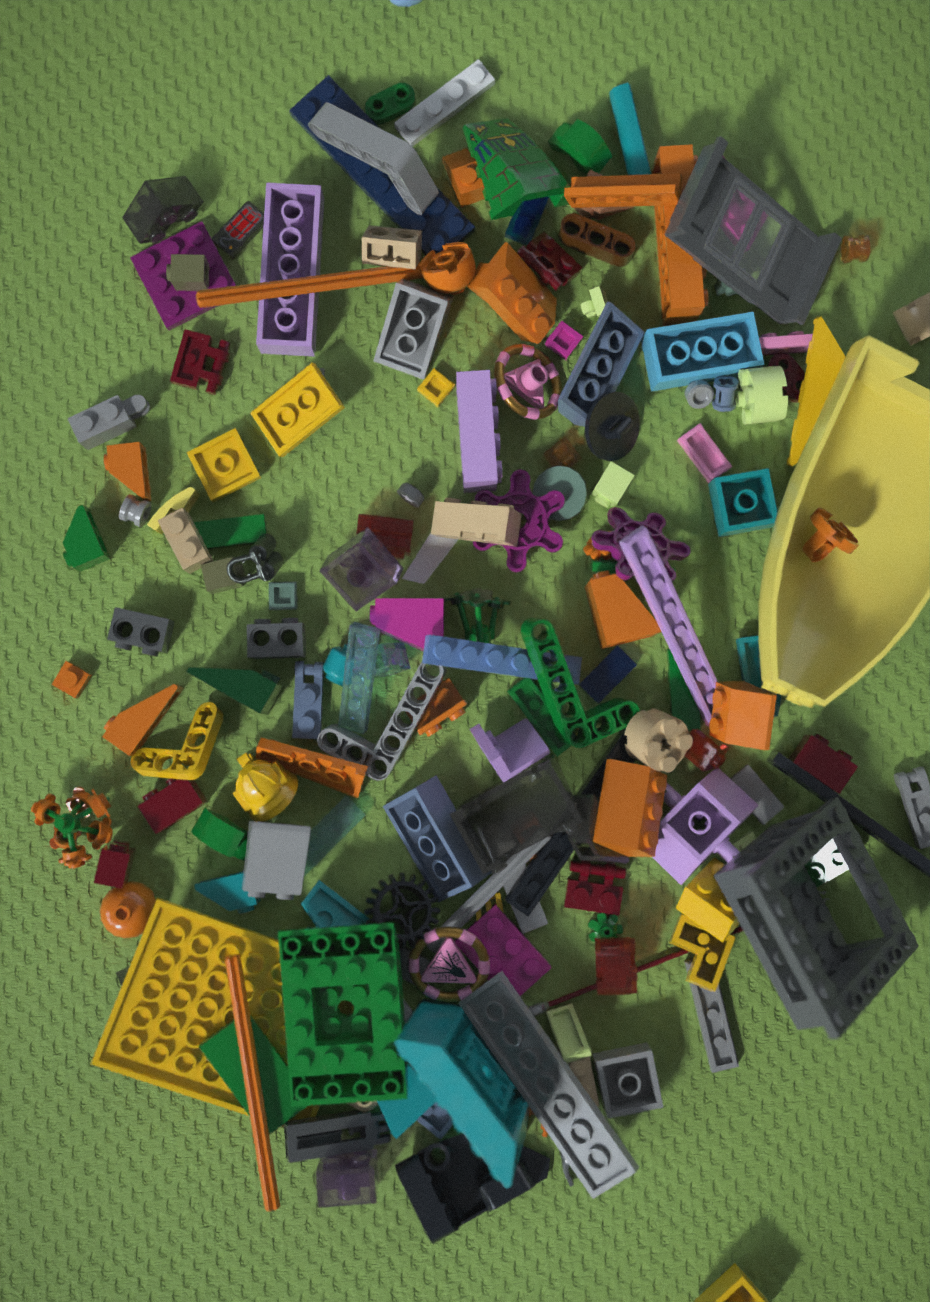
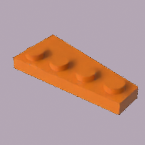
[255,737,368,799]

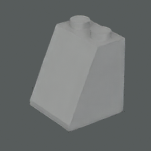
[242,821,311,900]

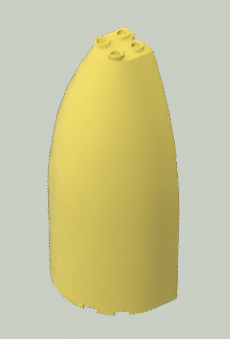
[758,335,930,708]

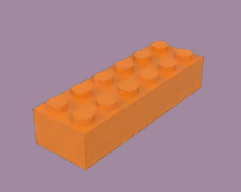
[651,144,708,326]

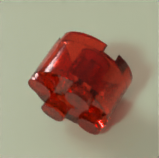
[595,937,637,996]

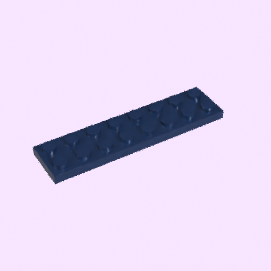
[289,75,475,256]

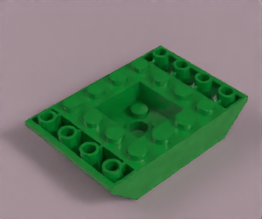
[278,922,408,1107]

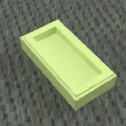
[546,1003,591,1063]

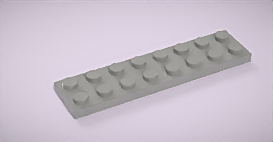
[458,971,639,1199]

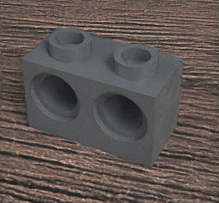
[107,607,175,657]
[247,618,306,659]

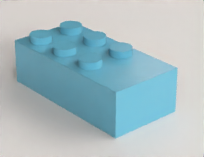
[641,312,764,392]

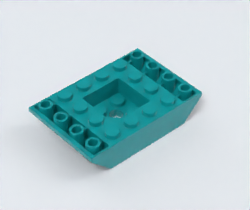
[394,999,530,1189]

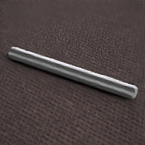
[426,827,551,953]

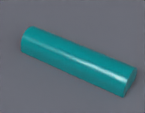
[609,82,651,175]

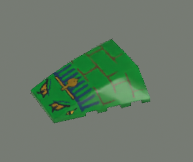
[462,118,570,220]

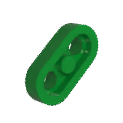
[365,82,416,125]

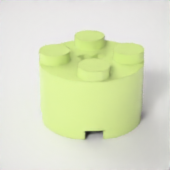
[735,366,788,425]

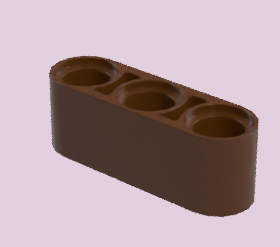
[559,213,636,267]

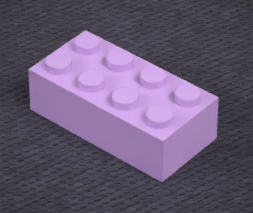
[456,370,503,493]

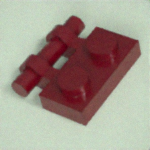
[517,231,583,291]
[170,329,231,395]
[564,859,626,915]

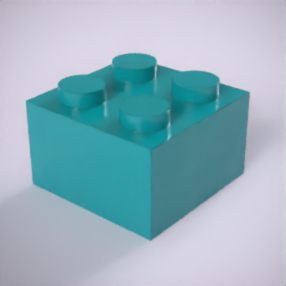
[708,468,778,537]

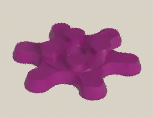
[473,469,565,572]
[591,507,691,582]

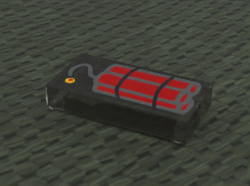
[212,200,264,259]

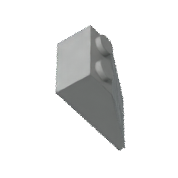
[373,279,454,380]

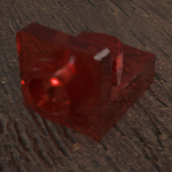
[685,728,729,772]

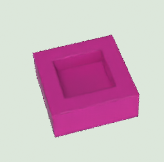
[545,321,583,361]

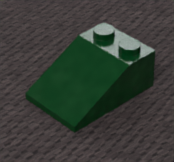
[186,667,285,715]

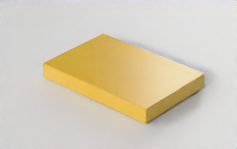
[250,362,345,457]

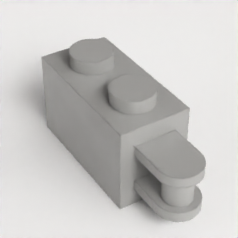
[67,395,150,450]

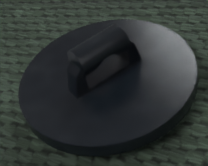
[585,392,640,461]

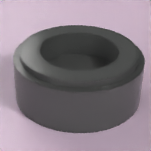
[397,483,425,508]

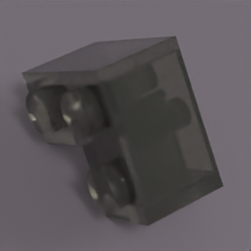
[122,176,204,244]

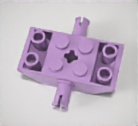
[652,767,759,885]

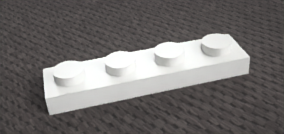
[394,59,495,147]

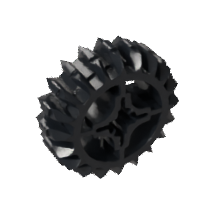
[364,873,440,950]

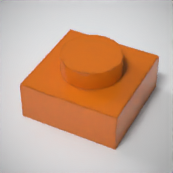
[51,661,92,699]

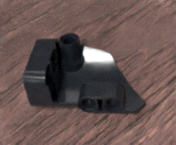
[395,1133,551,1244]

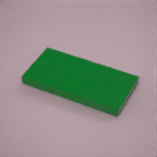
[199,1014,309,1135]

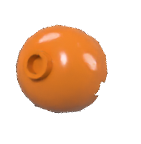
[419,242,476,295]
[100,881,156,938]

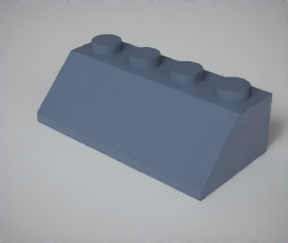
[558,302,645,427]
[383,776,492,902]

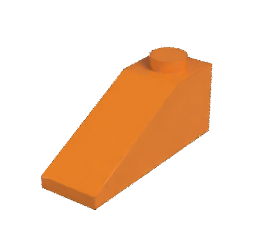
[102,684,184,756]

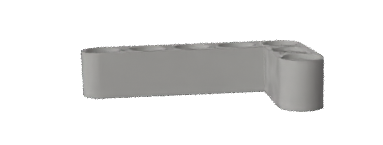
[308,102,439,215]
[317,663,447,781]

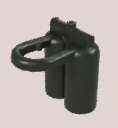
[226,534,284,584]

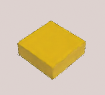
[417,368,455,407]

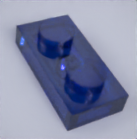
[505,196,549,246]

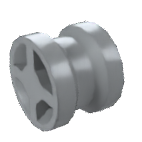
[119,494,152,528]

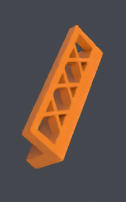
[564,173,682,208]

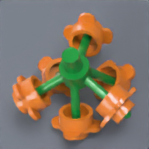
[31,787,113,868]

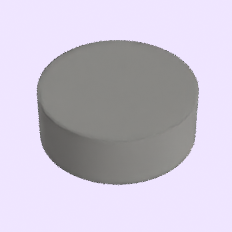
[685,380,714,409]

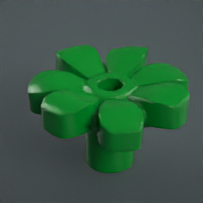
[588,912,623,948]

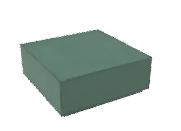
[269,582,298,610]

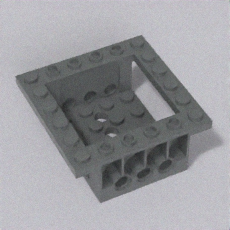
[714,797,919,1039]

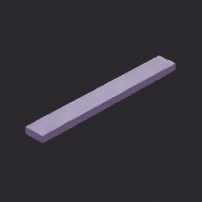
[619,526,718,726]

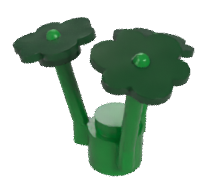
[443,588,512,644]

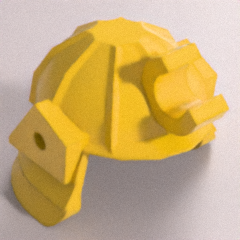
[233,753,298,822]

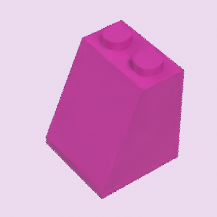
[370,598,444,651]

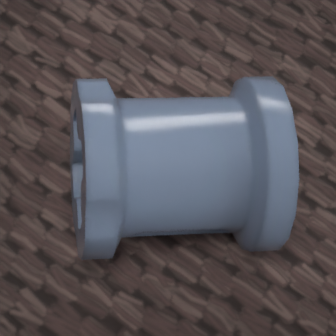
[712,376,739,412]

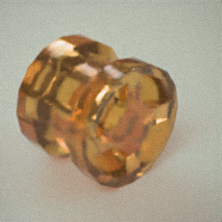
[841,234,870,263]

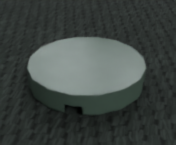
[532,466,587,521]

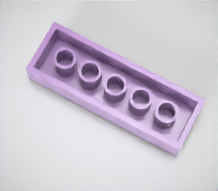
[256,183,324,356]

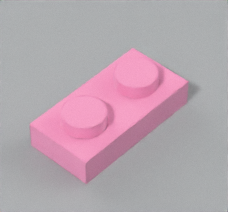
[759,331,813,356]

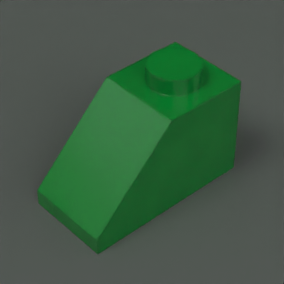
[63,505,111,572]

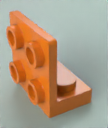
[405,678,467,737]

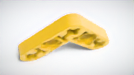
[130,702,224,780]

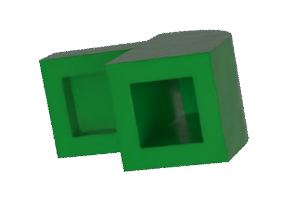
[547,119,613,174]
[191,808,248,861]

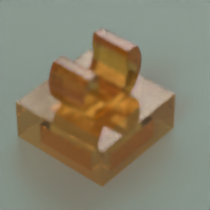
[543,437,582,468]

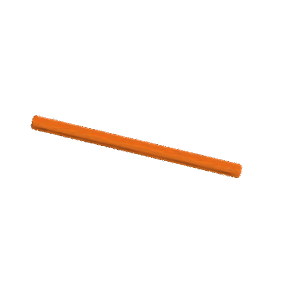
[196,262,423,308]
[225,954,280,1211]

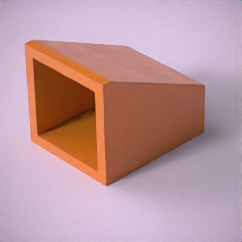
[585,571,661,650]

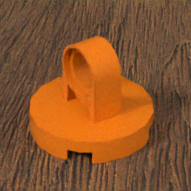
[803,507,859,562]

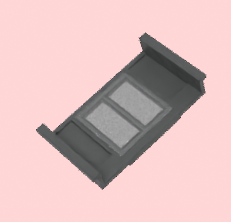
[664,136,842,325]

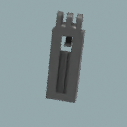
[284,1110,391,1163]

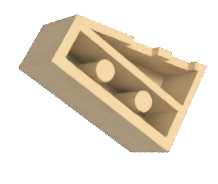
[431,498,522,547]

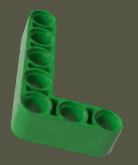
[520,617,640,748]

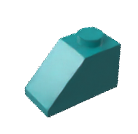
[194,871,261,914]

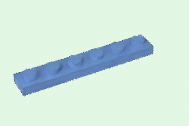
[422,635,582,685]

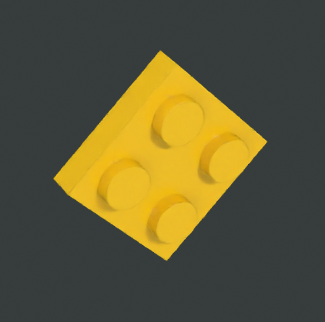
[186,428,261,502]

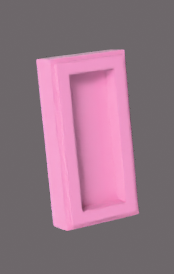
[677,423,732,483]

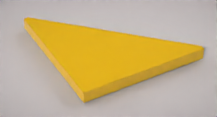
[786,316,846,466]

